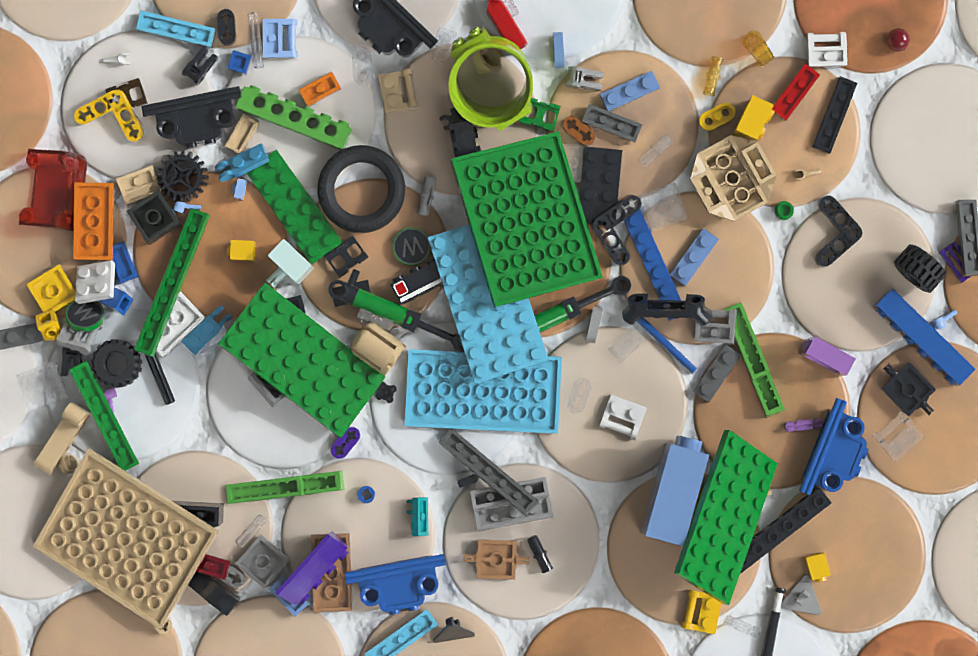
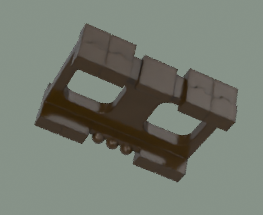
[105,78,148,112]

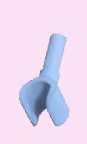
[173,201,201,213]
[933,310,957,330]

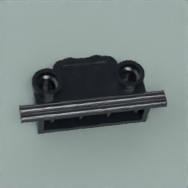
[353,0,438,58]
[141,86,242,149]

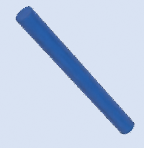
[637,317,697,374]

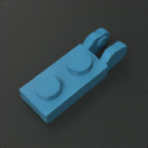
[215,143,270,182]
[181,305,232,355]

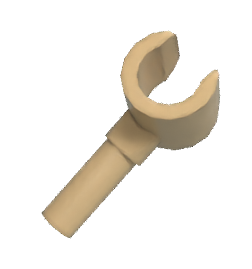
[795,169,821,181]

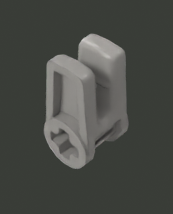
[566,66,604,91]

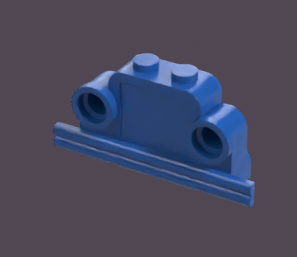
[799,398,868,495]
[345,554,446,615]

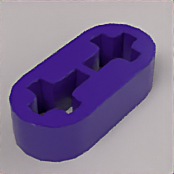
[331,427,361,459]

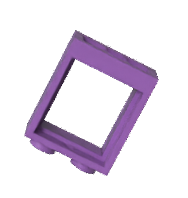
[800,336,856,376]

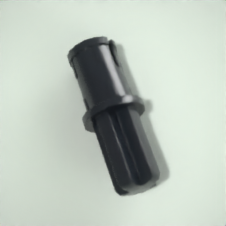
[527,535,553,573]

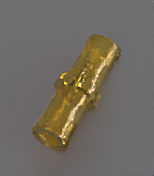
[703,56,724,97]

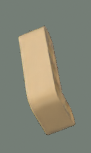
[34,402,91,476]

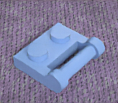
[262,19,298,58]

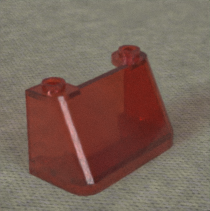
[19,149,87,231]

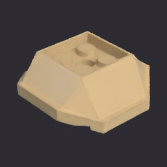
[690,135,777,221]

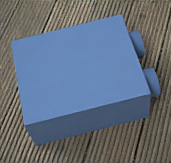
[640,435,709,546]

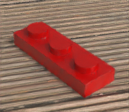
[771,63,820,121]

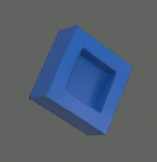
[228,50,252,75]

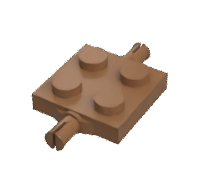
[464,539,529,580]

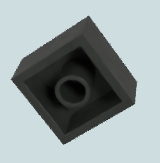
[126,190,182,245]

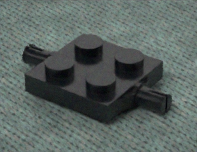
[881,362,936,417]

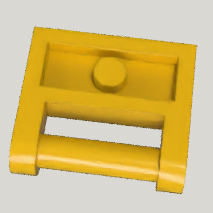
[681,589,721,634]

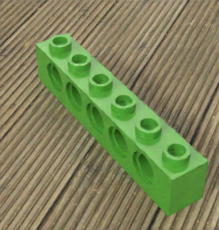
[236,85,352,150]

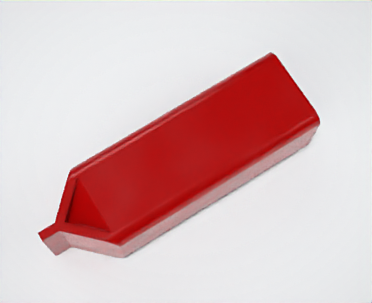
[486,0,528,49]

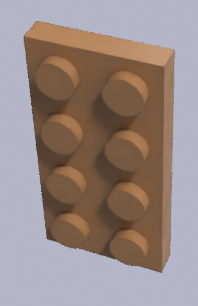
[311,533,353,612]

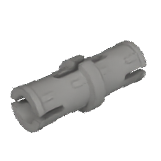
[417,176,436,216]

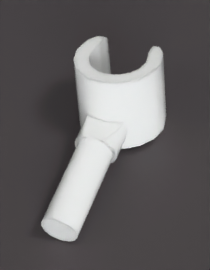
[103,53,131,65]

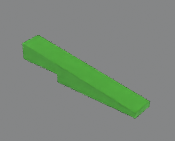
[724,302,785,418]
[226,471,345,504]

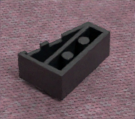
[449,121,481,157]

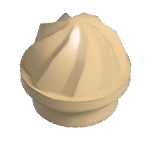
[59,454,79,474]

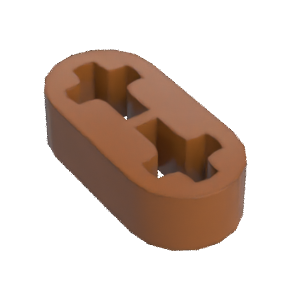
[563,116,595,146]

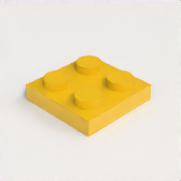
[26,264,76,313]

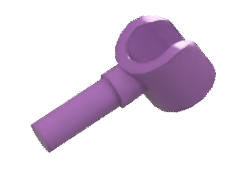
[104,387,117,413]

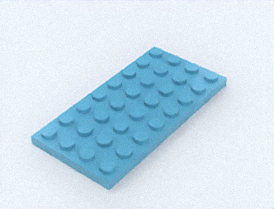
[428,224,549,384]
[405,349,562,434]

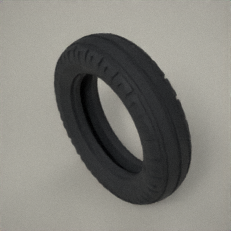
[317,145,405,233]

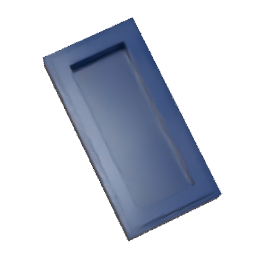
[112,241,139,284]

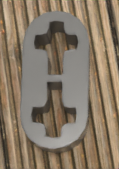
[586,306,603,343]
[218,564,245,588]

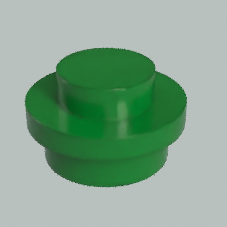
[774,201,794,220]

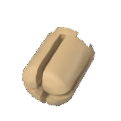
[351,322,406,376]

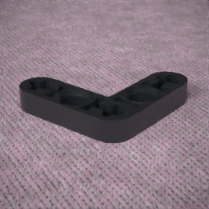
[591,194,641,265]
[815,196,863,267]

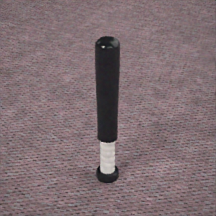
[760,587,786,656]

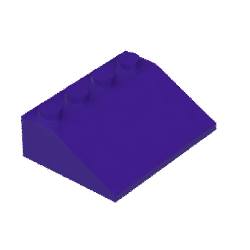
[275,531,349,605]

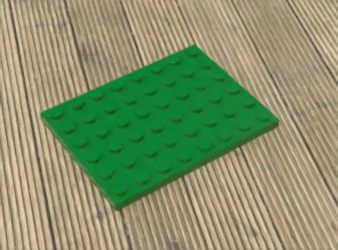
[450,131,603,308]

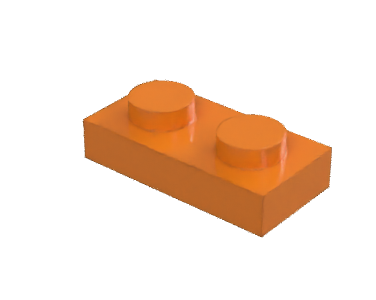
[299,72,341,107]

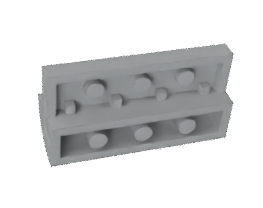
[470,477,553,532]

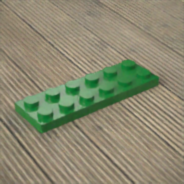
[247,149,343,265]

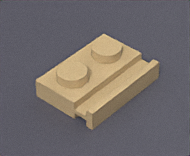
[116,165,161,205]

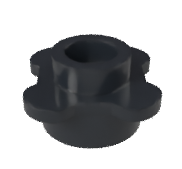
[375,382,397,403]

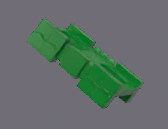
[520,98,561,132]

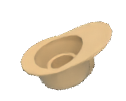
[472,32,502,75]

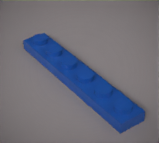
[624,209,681,321]

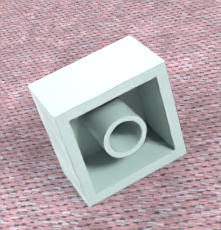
[266,239,314,288]

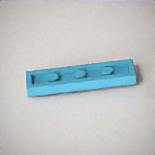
[136,11,216,48]
[364,609,438,656]

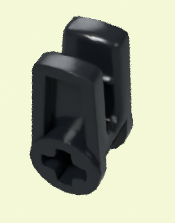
[182,46,218,86]
[61,342,84,377]

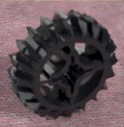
[156,150,209,202]

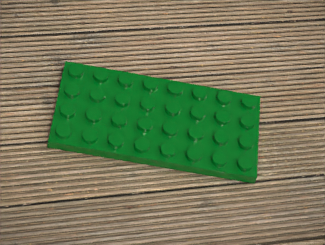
[218,283,386,438]
[674,430,778,605]

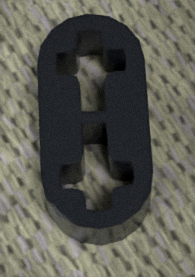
[217,9,237,46]

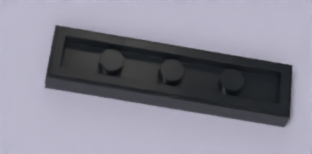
[812,76,858,154]

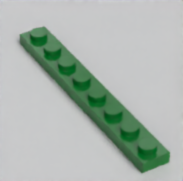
[134,208,210,357]

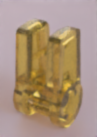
[743,31,774,67]

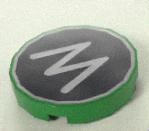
[393,228,431,266]
[65,300,104,332]

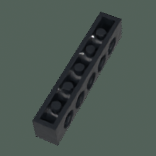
[740,487,832,574]

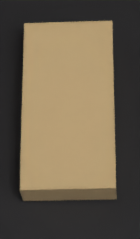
[224,113,260,154]

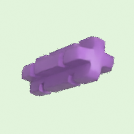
[785,418,823,432]

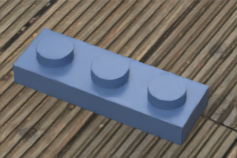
[600,71,660,112]
[670,228,719,286]

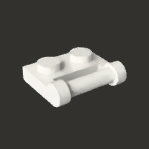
[807,32,847,67]
[599,395,647,440]

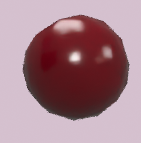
[886,28,910,52]

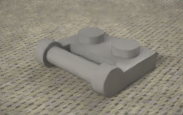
[695,309,737,344]
[56,322,104,355]

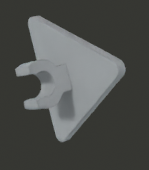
[780,575,822,615]

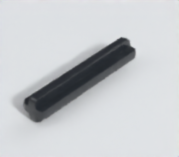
[145,353,175,405]

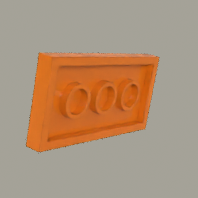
[73,182,114,260]

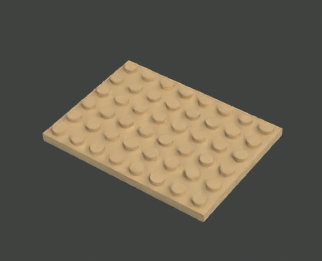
[33,449,219,629]

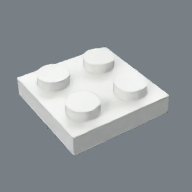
[75,260,115,304]

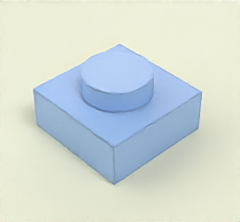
[232,178,247,200]

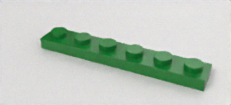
[69,361,139,471]

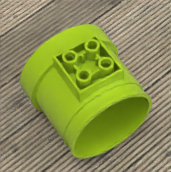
[449,26,533,132]

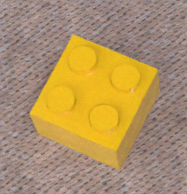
[732,95,774,141]

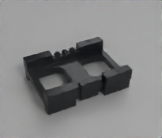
[324,236,369,278]

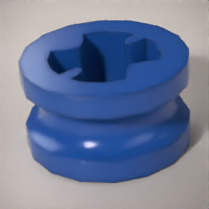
[358,486,375,503]

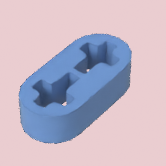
[553,32,565,68]

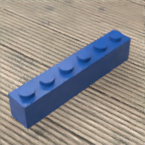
[874,288,976,386]

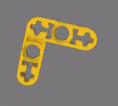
[74,89,144,142]

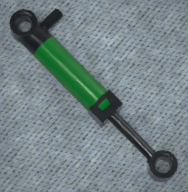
[328,269,464,352]
[534,276,631,333]

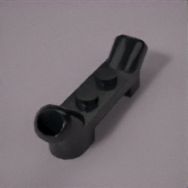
[622,293,712,326]

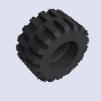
[894,244,946,293]
[91,339,142,388]

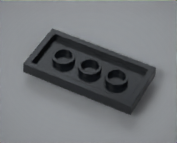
[579,146,623,225]

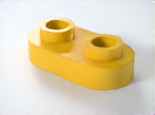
[699,102,735,131]

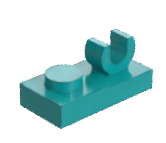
[406,497,429,536]

